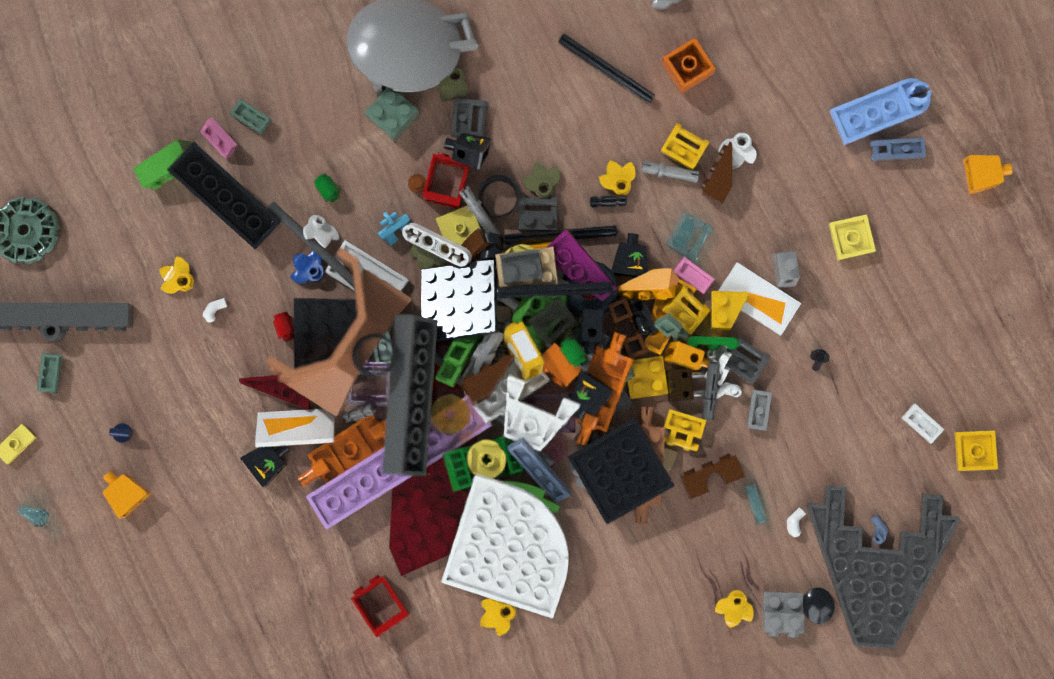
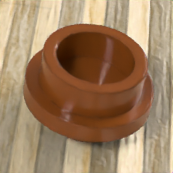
[408,174,426,193]

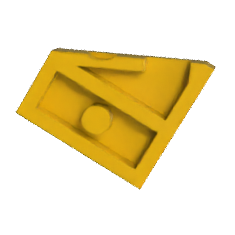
[711,291,749,330]

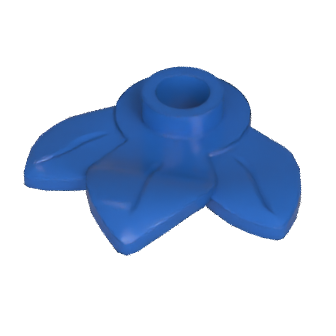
[290,250,325,284]

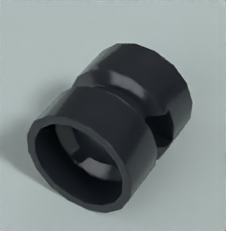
[479,233,504,267]

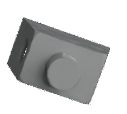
[771,251,800,289]

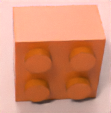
[661,37,716,95]
[541,343,583,389]

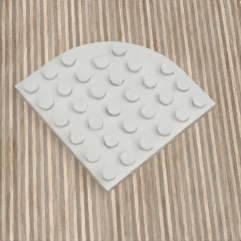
[442,473,569,618]

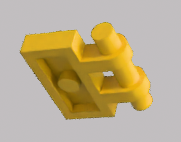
[664,409,707,452]

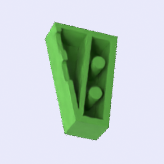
[133,139,191,190]

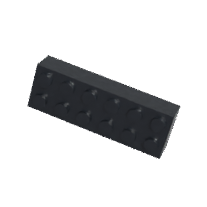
[167,140,281,250]

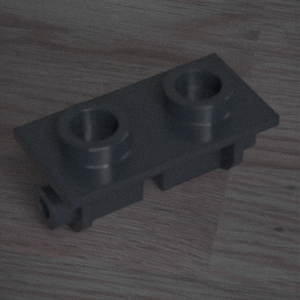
[628,299,658,339]

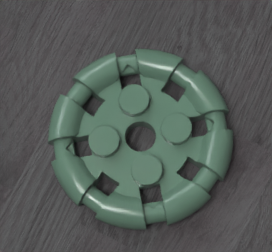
[0,197,60,264]

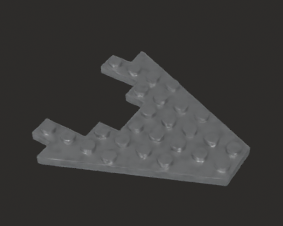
[806,485,960,649]

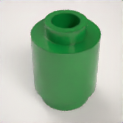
[314,173,341,203]
[560,338,587,368]

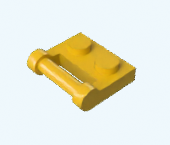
[660,123,710,170]
[661,284,710,335]

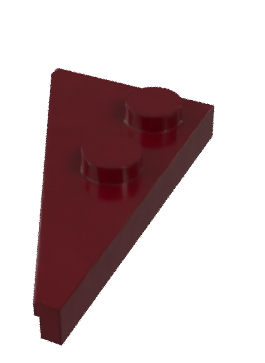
[239,375,310,410]

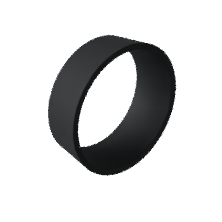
[478,175,520,217]
[352,333,396,377]

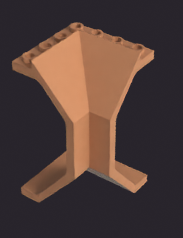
[266,248,414,417]

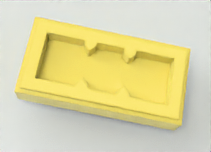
[0,424,37,465]

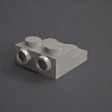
[762,591,804,637]

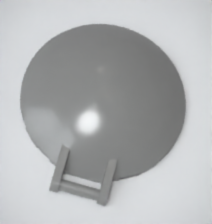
[347,0,479,92]

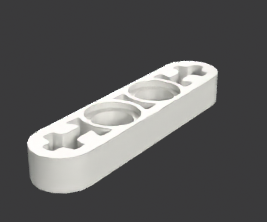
[402,223,472,267]

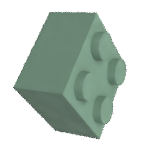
[364,87,420,143]

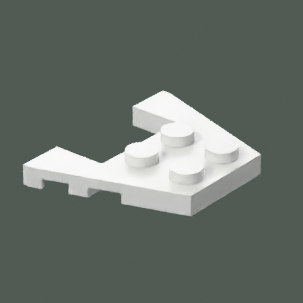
[504,374,580,451]

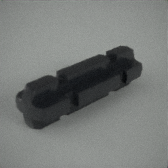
[590,195,627,207]

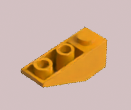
[618,268,678,301]

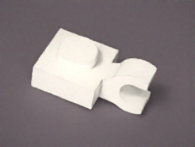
[704,350,732,386]

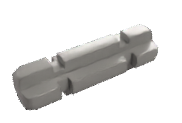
[343,404,376,423]

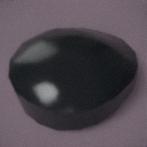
[803,587,835,624]

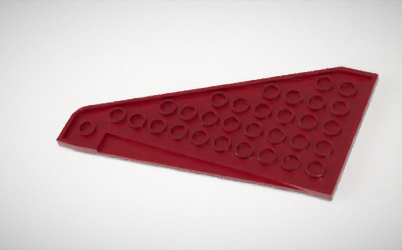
[389,315,478,576]

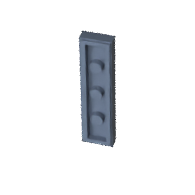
[507,437,571,504]

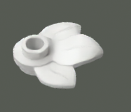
[718,133,756,169]
[303,215,339,248]

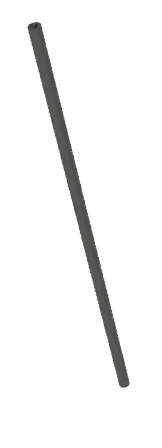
[268,202,555,467]

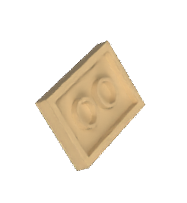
[496,247,559,287]

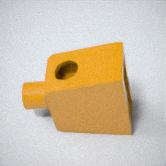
[963,155,1012,194]
[663,341,712,371]
[103,470,152,519]

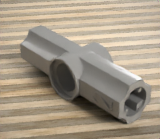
[462,328,504,378]

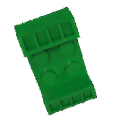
[442,436,523,492]

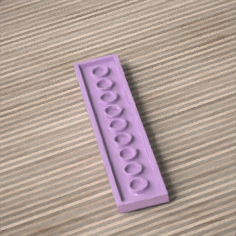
[306,396,492,530]

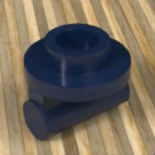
[109,423,132,443]

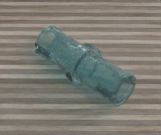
[744,484,768,525]

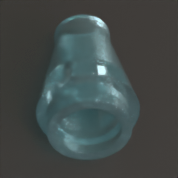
[18,504,49,527]

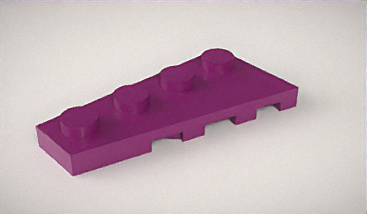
[546,229,618,301]

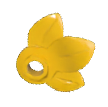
[599,160,636,195]
[159,256,194,294]
[715,590,754,628]
[480,598,516,636]

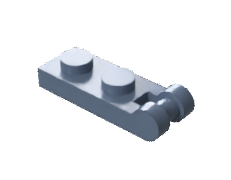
[870,138,926,161]

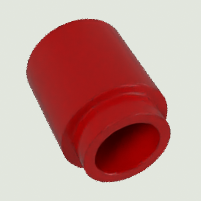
[273,312,294,341]

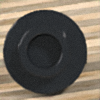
[810,349,830,371]

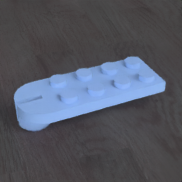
[829,78,932,145]

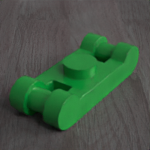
[687,336,740,349]

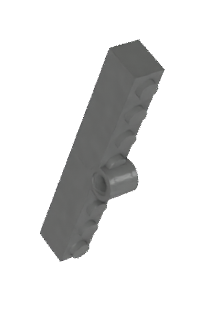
[0,302,133,342]

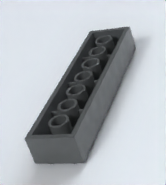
[382,315,438,476]

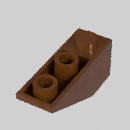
[701,142,732,204]
[462,354,514,407]

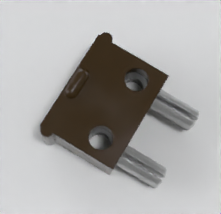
[666,368,705,404]

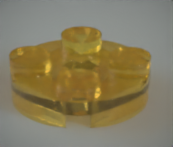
[430,395,470,434]

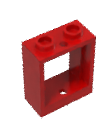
[422,152,471,209]
[350,575,410,638]

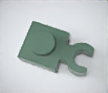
[654,314,689,342]

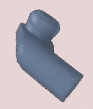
[870,514,888,544]

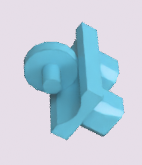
[378,212,413,246]

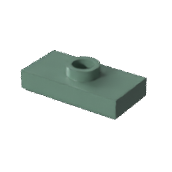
[229,98,272,136]
[37,353,63,393]

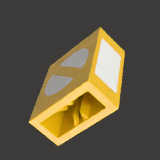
[503,322,544,381]

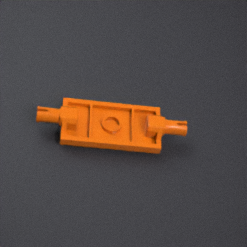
[571,332,634,446]
[298,415,387,487]

